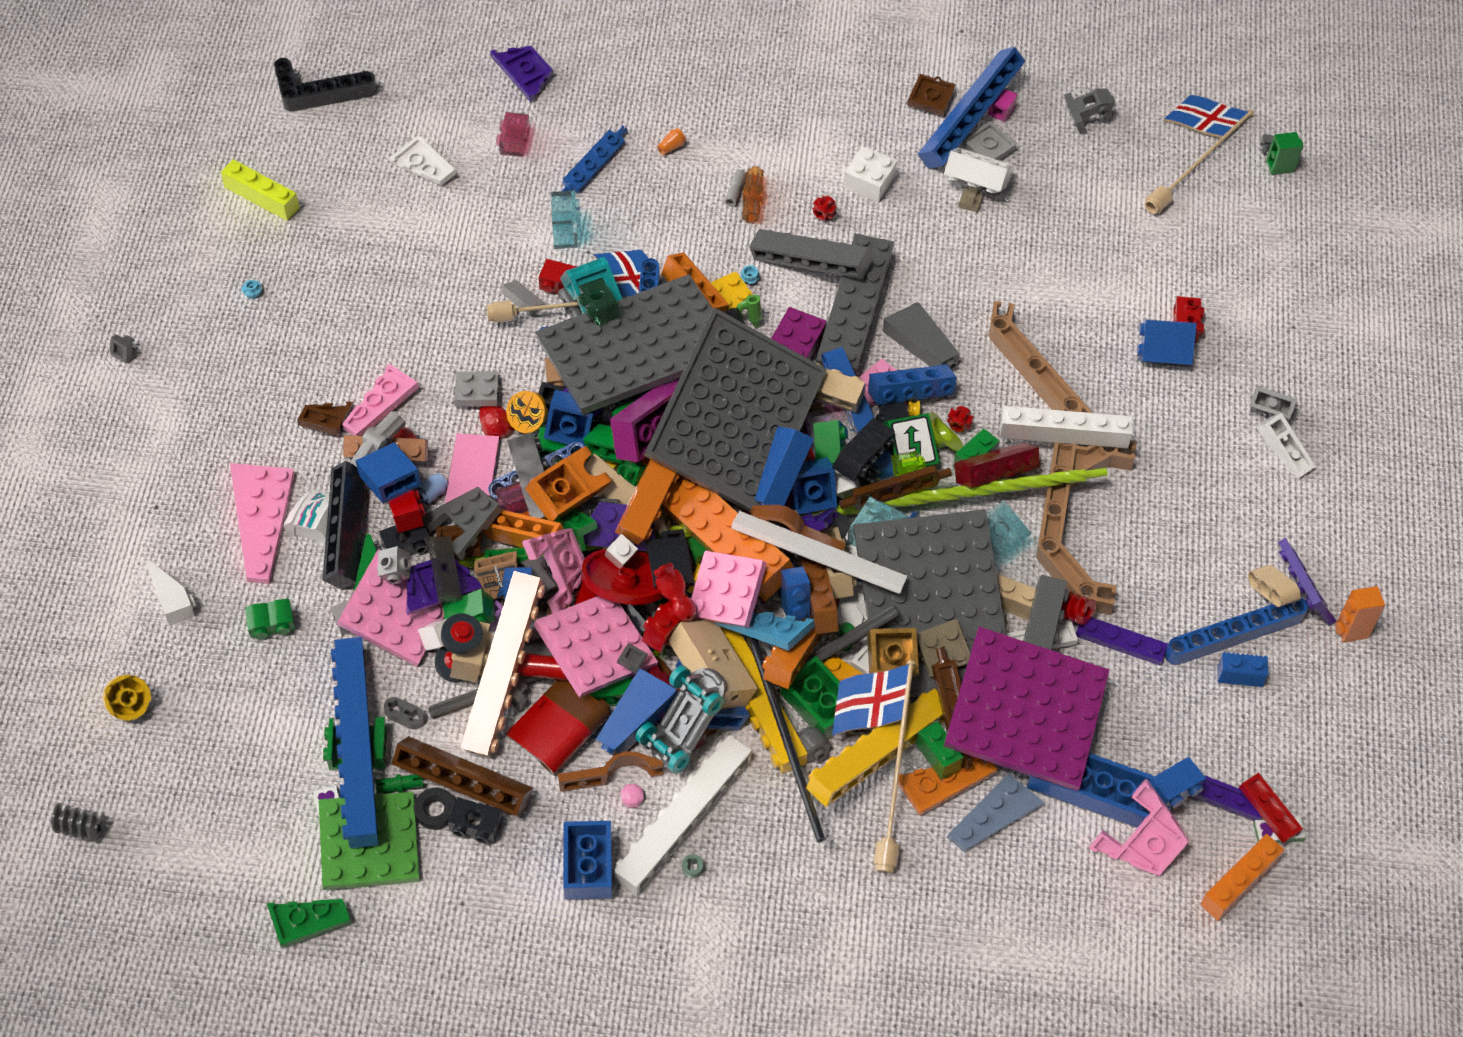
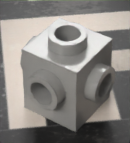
[377,546,411,584]

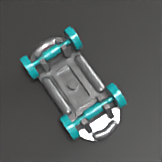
[635,665,726,773]

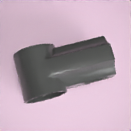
[518,555,559,599]

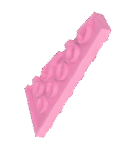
[230,463,295,584]

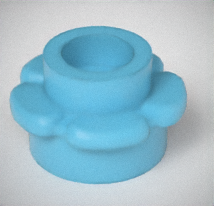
[740,265,760,284]
[241,280,262,299]

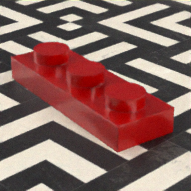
[1239,772,1303,843]

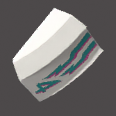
[284,489,329,544]

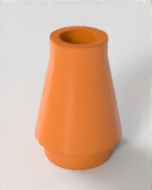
[657,128,686,155]

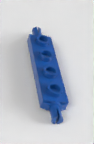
[559,125,628,199]

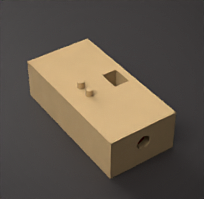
[668,620,758,709]

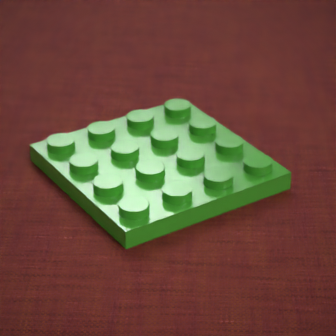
[318,792,419,890]

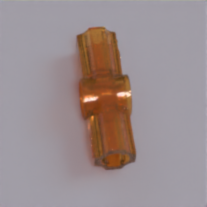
[742,166,764,224]

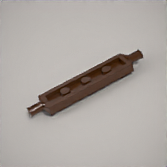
[839,465,952,510]
[931,646,973,769]

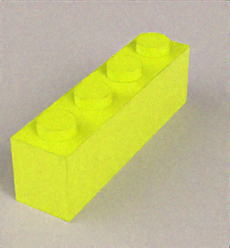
[221,159,300,221]

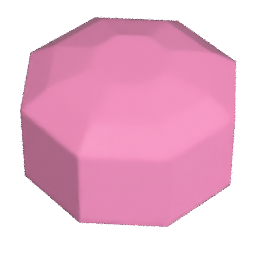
[621,784,643,808]

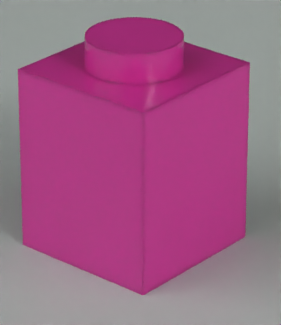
[988,89,1018,122]

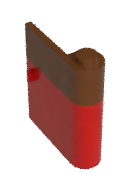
[505,680,611,775]

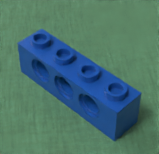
[868,364,957,405]

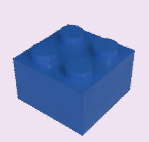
[544,390,595,446]
[789,457,837,514]

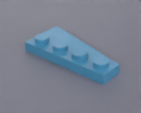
[714,611,815,651]

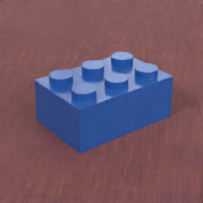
[563,821,612,900]

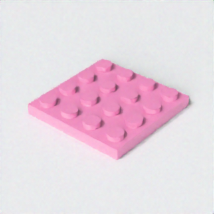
[337,549,444,667]
[534,596,658,698]

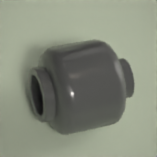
[798,727,830,761]

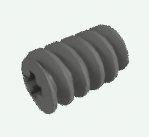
[51,803,106,842]

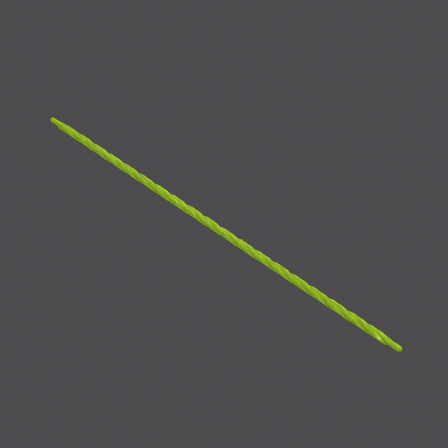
[455,468,1108,568]

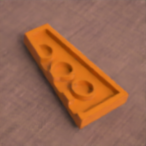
[898,755,998,816]

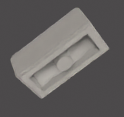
[502,281,546,316]

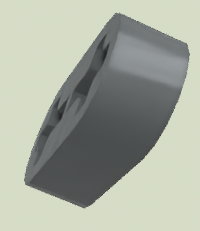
[383,697,425,730]

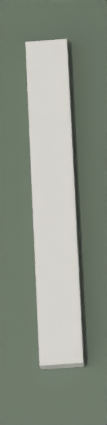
[731,511,907,594]

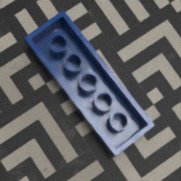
[1027,753,1171,827]

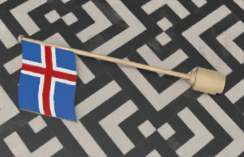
[1144,95,1254,214]
[487,249,663,323]
[832,660,916,873]

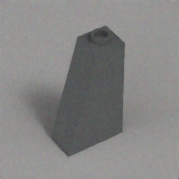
[882,302,960,370]

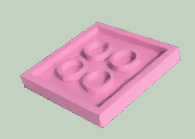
[691,551,767,628]

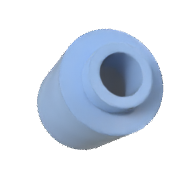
[416,473,448,504]

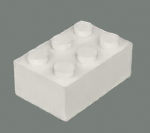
[944,147,1014,194]

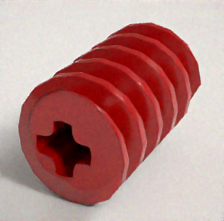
[1061,591,1096,625]

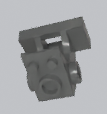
[1064,88,1115,134]

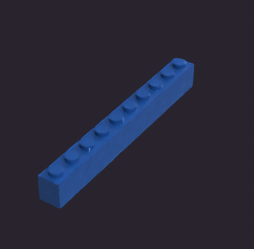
[331,637,378,848]

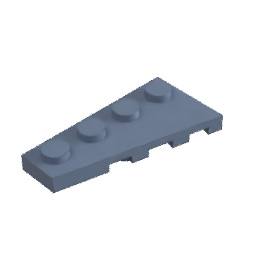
[947,773,1044,853]

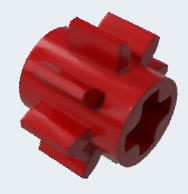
[812,195,837,220]
[947,406,974,432]

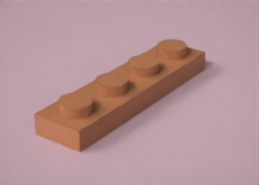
[343,435,428,461]

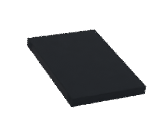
[645,536,694,589]

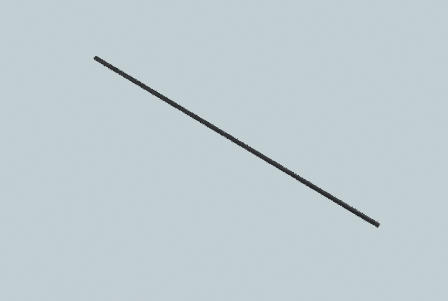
[747,636,826,843]

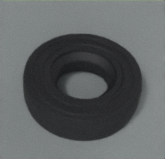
[414,787,455,830]

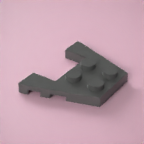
[422,487,502,560]

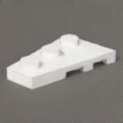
[388,135,456,186]

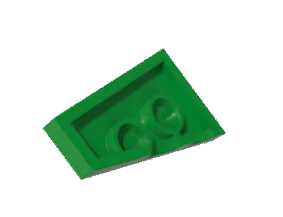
[266,899,351,949]

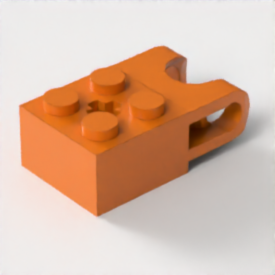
[525,446,612,522]

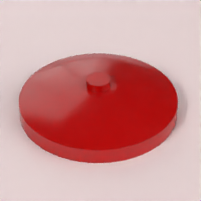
[581,549,663,605]

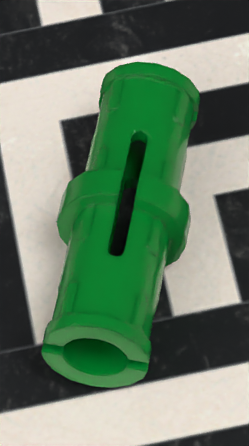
[375,774,424,794]

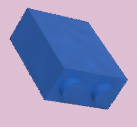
[1137,319,1196,365]
[355,442,422,504]

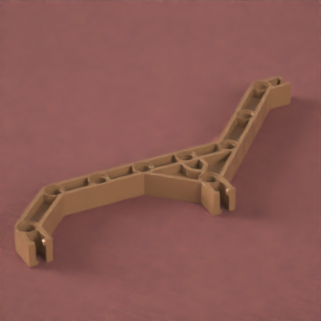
[988,301,1137,615]

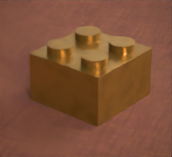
[867,628,919,678]

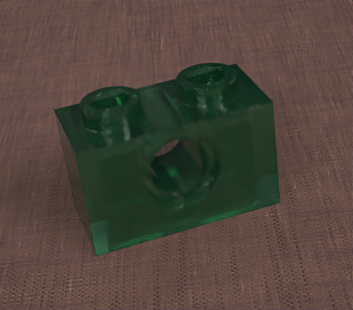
[578,277,620,326]

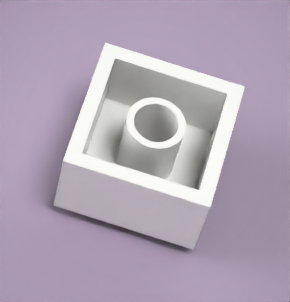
[843,146,898,203]

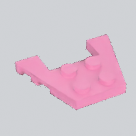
[522,528,585,613]
[1089,779,1189,876]

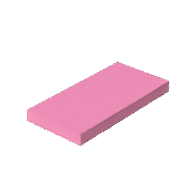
[445,433,499,503]

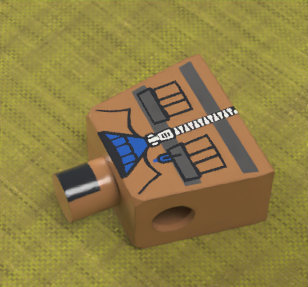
[474,551,519,606]

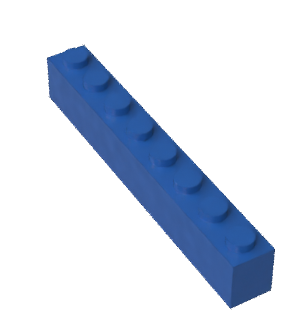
[917,47,1026,169]

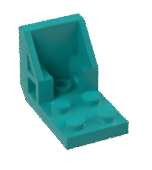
[560,257,622,314]

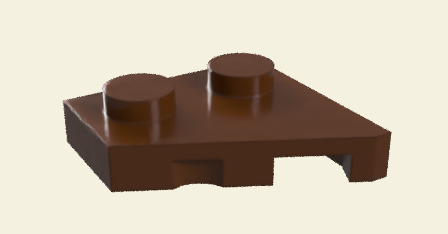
[297,401,353,436]

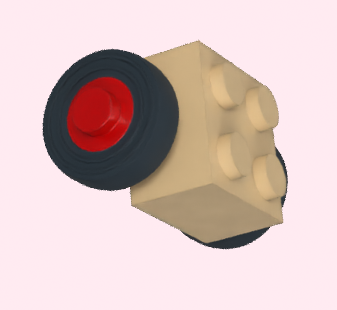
[435,613,493,683]

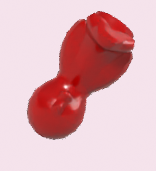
[654,562,696,622]

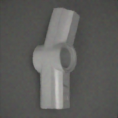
[351,411,406,467]

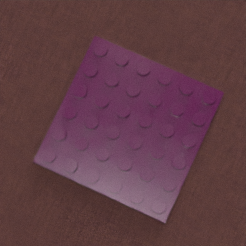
[943,626,1110,791]

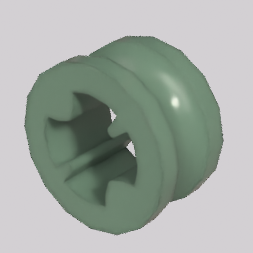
[682,854,703,879]

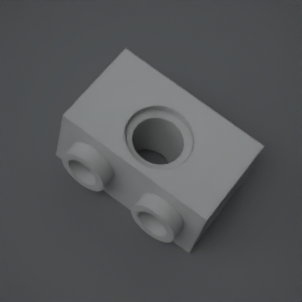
[1249,386,1297,419]

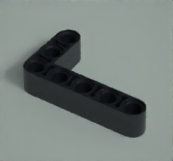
[274,58,377,112]

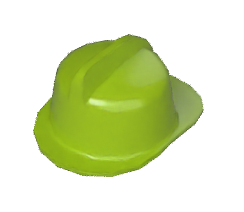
[929,412,963,452]

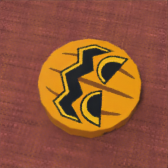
[506,391,548,433]

